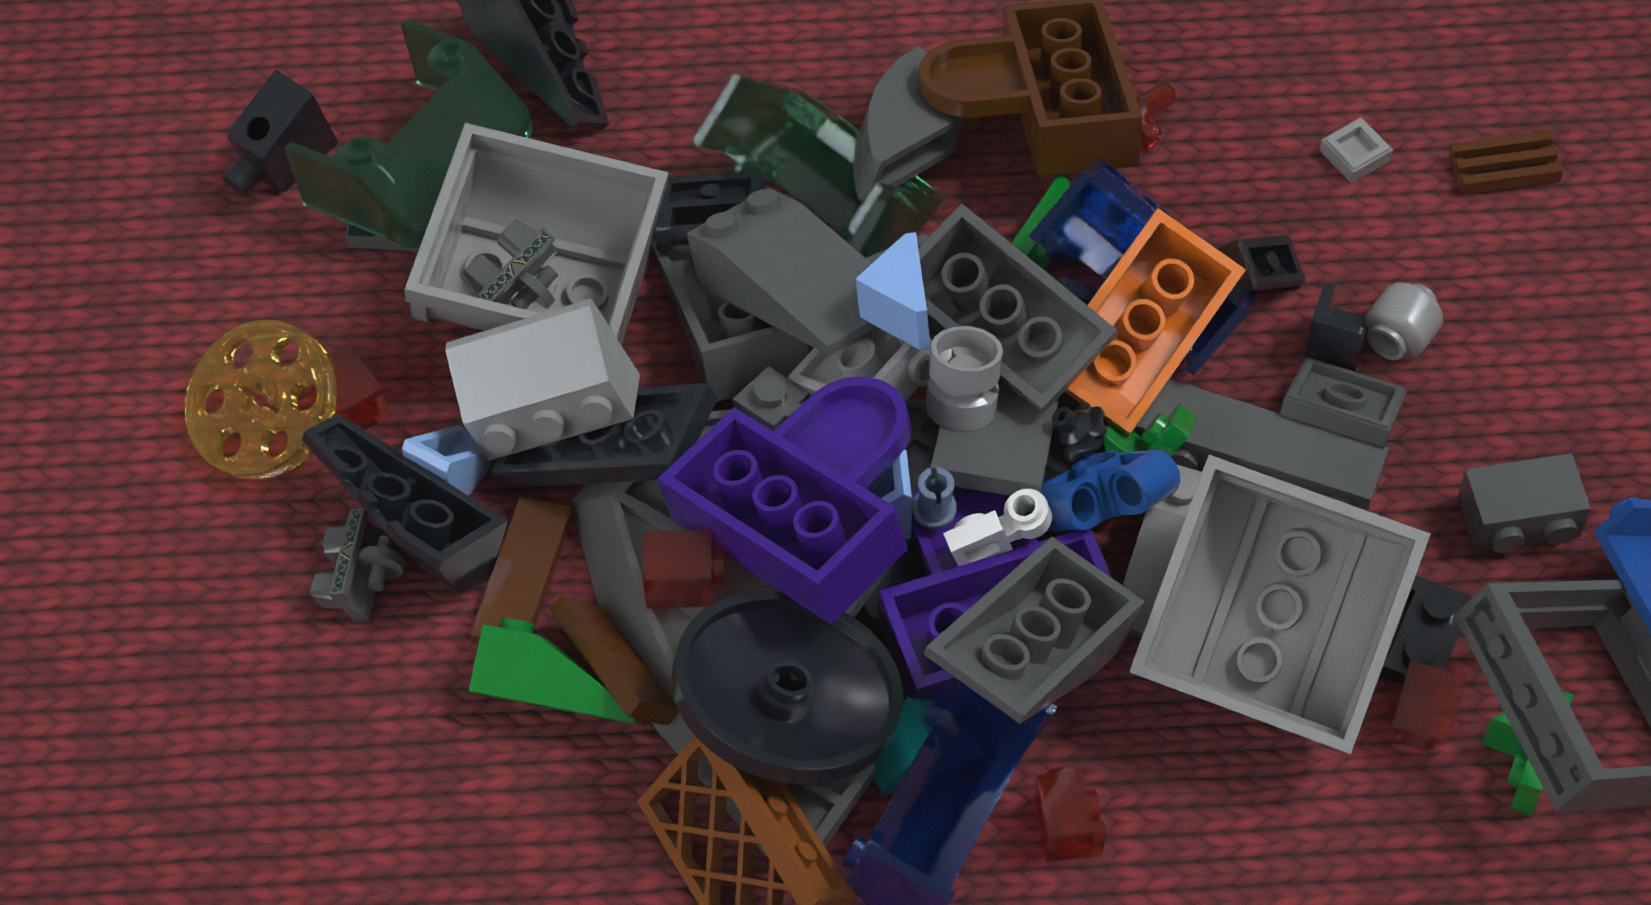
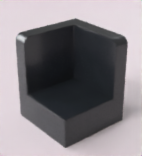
[1304,282,1368,371]

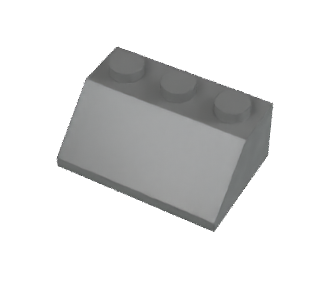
[445,298,640,461]

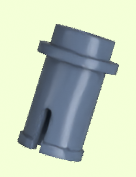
[912,467,957,529]

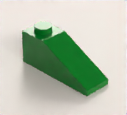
[469,617,644,726]

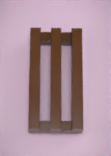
[1448,131,1563,195]

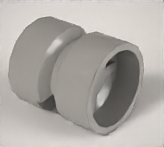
[925,326,1003,431]

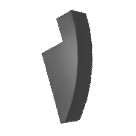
[853,46,967,204]

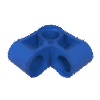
[1031,449,1181,532]

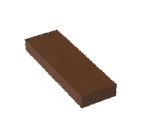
[470,496,573,645]
[550,595,679,725]

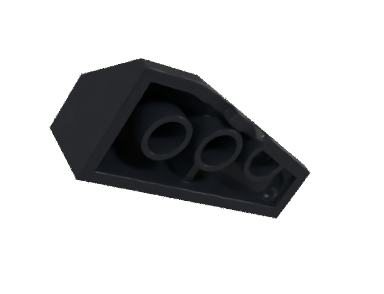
[456,0,609,130]
[302,413,508,593]

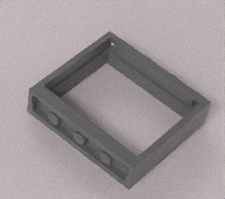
[1454,580,1651,812]

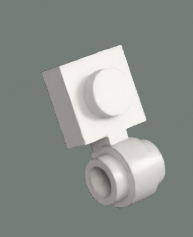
[943,489,1052,566]

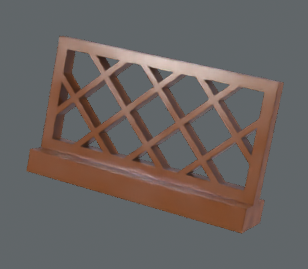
[637,729,856,905]

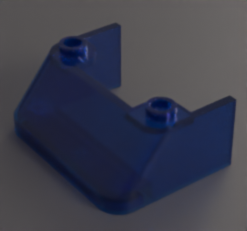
[1029,157,1257,376]
[841,681,1057,905]

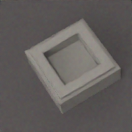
[1319,117,1393,184]

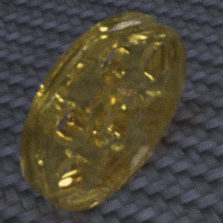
[185,320,337,480]

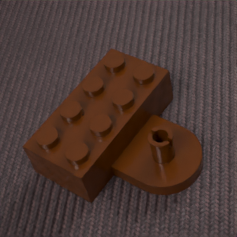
[919,0,1142,176]

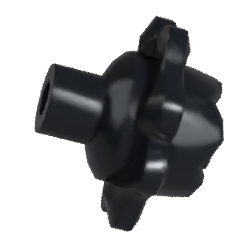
[1051,402,1107,463]

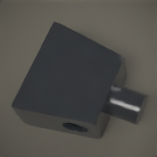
[222,70,338,197]

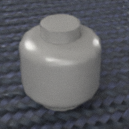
[1364,282,1443,360]

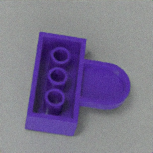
[657,377,911,625]
[878,485,1128,703]

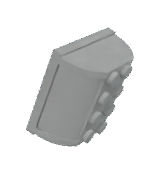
[405,123,669,346]
[1129,455,1431,754]

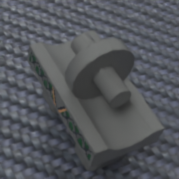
[463,219,559,309]
[310,508,406,622]

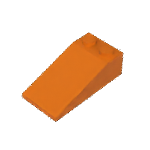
[1064,208,1246,436]

